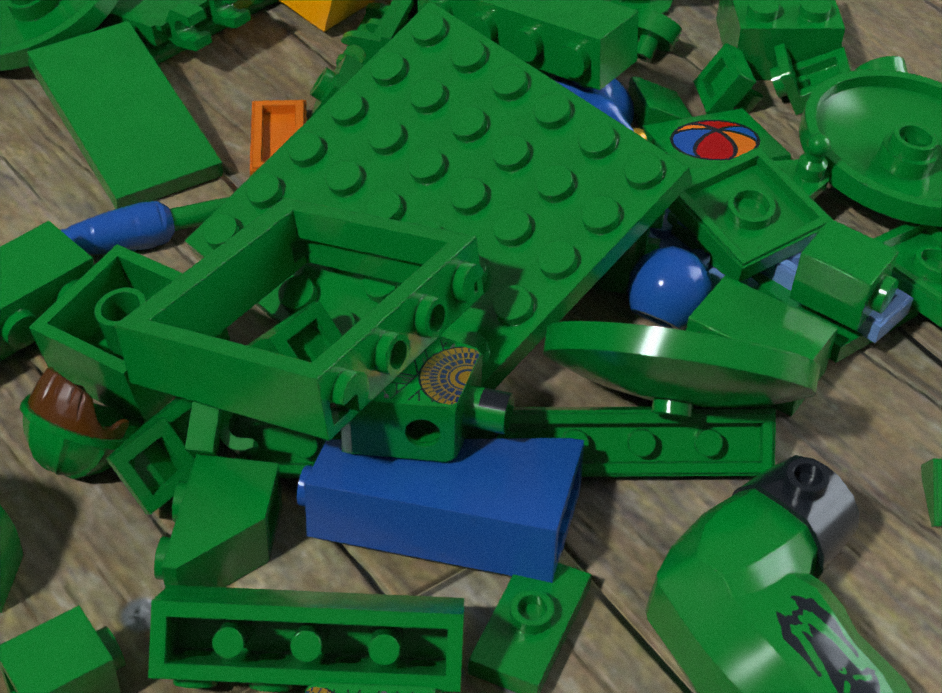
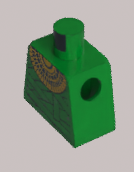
[341,336,514,462]

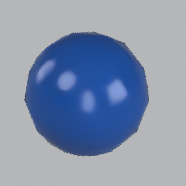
[626,246,712,330]

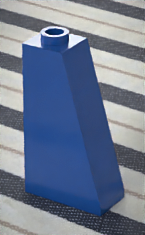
[297,438,584,583]

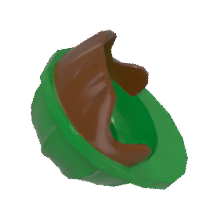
[19,367,143,479]

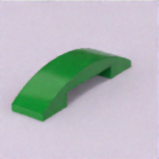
[106,300,343,515]

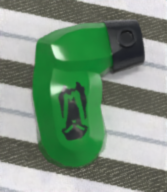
[645,455,912,693]

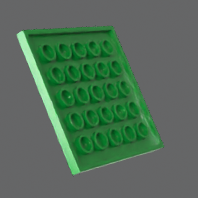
[185,1,693,389]

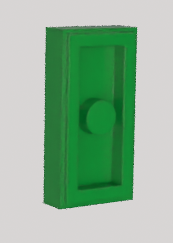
[468,562,592,693]

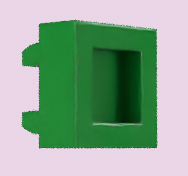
[693,43,763,114]
[185,401,259,458]

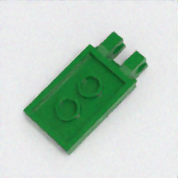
[99,0,251,51]

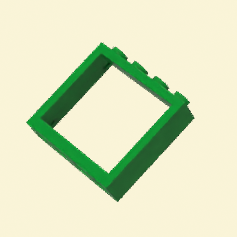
[114,198,484,440]

